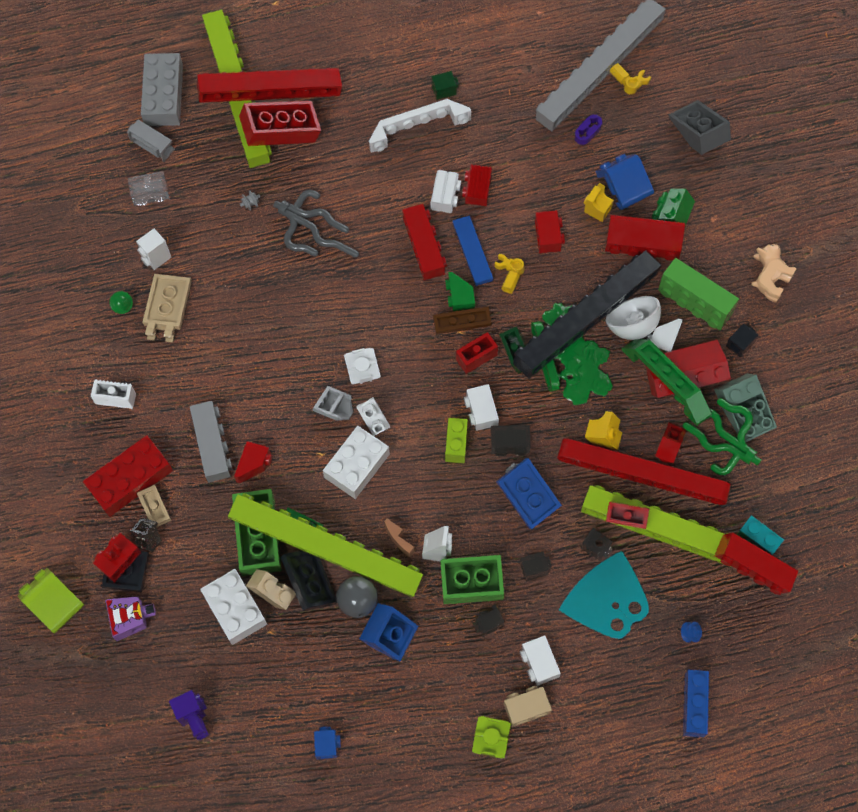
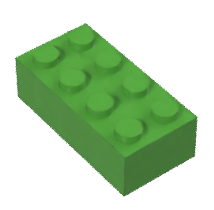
[658,258,739,331]
[232,489,282,576]

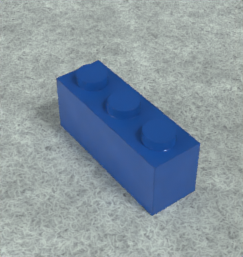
[683,670,709,738]

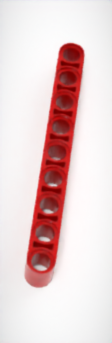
[557,439,731,505]

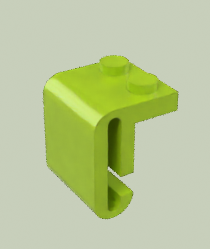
[18,568,84,634]

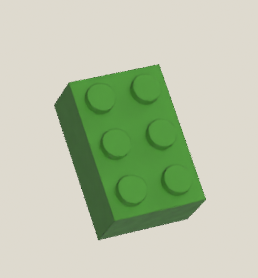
[440,555,504,604]

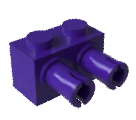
[169,690,209,740]

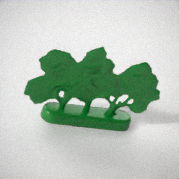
[531,303,613,405]

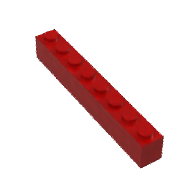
[197,68,342,103]

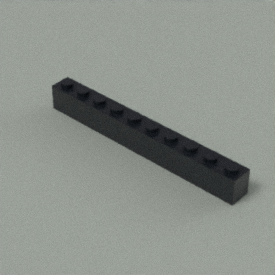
[513,251,661,379]

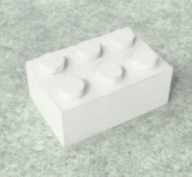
[323,426,390,499]
[200,569,267,645]

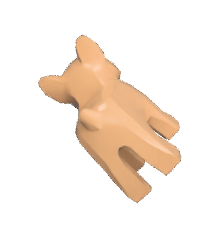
[752,244,797,303]

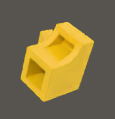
[583,183,614,222]
[585,411,622,450]

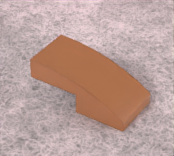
[384,519,415,558]

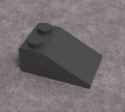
[669,100,731,155]

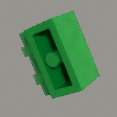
[651,188,695,226]

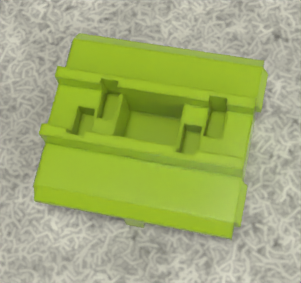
[472,716,511,759]

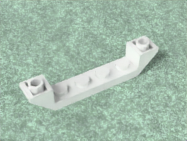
[369,99,471,153]

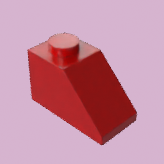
[655,422,686,463]
[234,441,272,483]

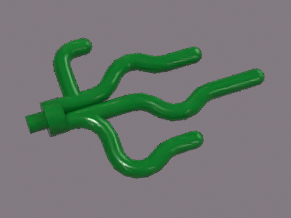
[674,395,762,475]

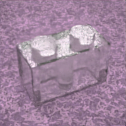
[128,171,170,206]

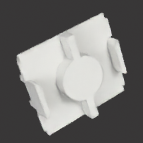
[344,348,381,384]

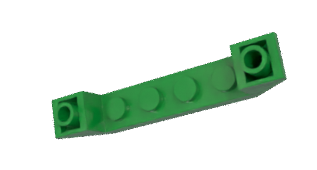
[622,339,712,426]

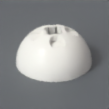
[606,296,661,340]

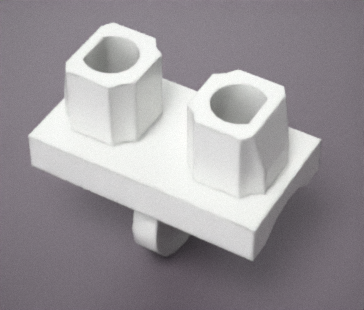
[356,397,390,436]

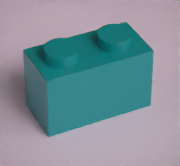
[737,515,784,555]

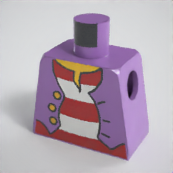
[106,597,156,641]

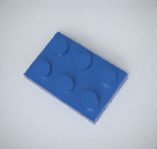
[496,458,562,529]

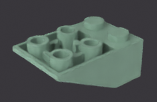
[714,373,777,442]

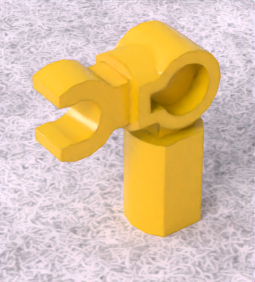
[610,63,651,94]
[494,254,524,294]

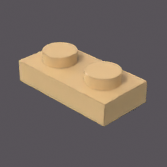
[137,485,171,529]

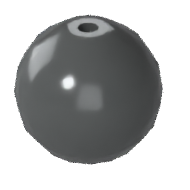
[336,576,378,618]

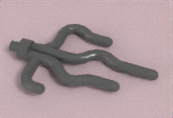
[273,189,359,258]

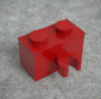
[93,533,141,583]

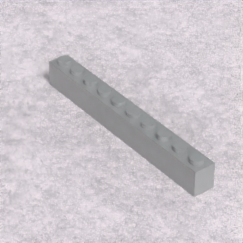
[536,0,666,131]

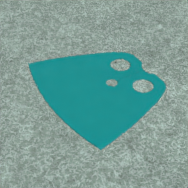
[559,551,649,639]

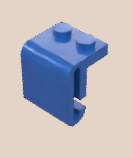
[595,153,654,210]

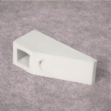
[422,526,452,561]

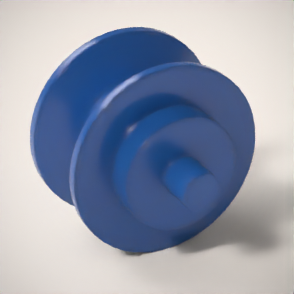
[681,622,702,642]

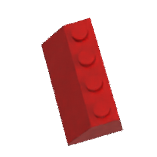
[605,215,685,261]
[645,339,731,398]

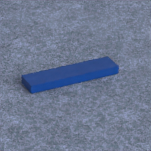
[452,216,493,286]

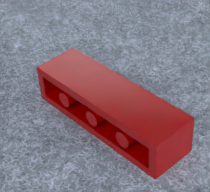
[402,204,447,280]
[714,533,799,595]

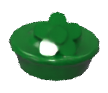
[109,291,133,314]

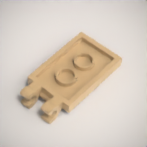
[143,274,192,343]

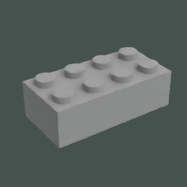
[141,53,183,126]

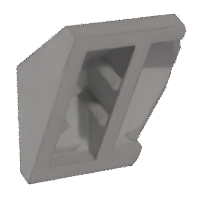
[313,386,353,421]

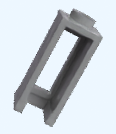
[127,120,175,162]

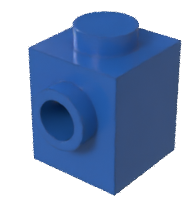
[314,727,341,760]

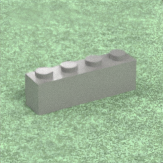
[190,401,233,483]

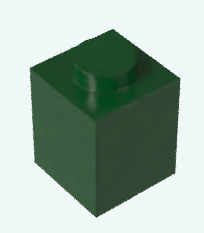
[431,71,459,100]

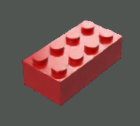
[239,101,321,146]
[83,435,173,517]

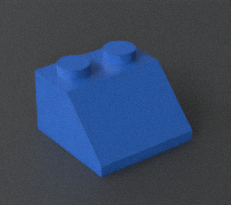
[359,603,418,661]

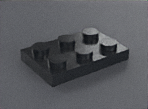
[281,551,337,611]

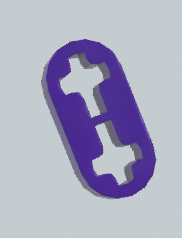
[574,115,602,145]

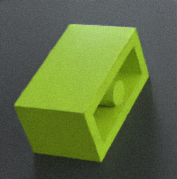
[445,418,468,463]

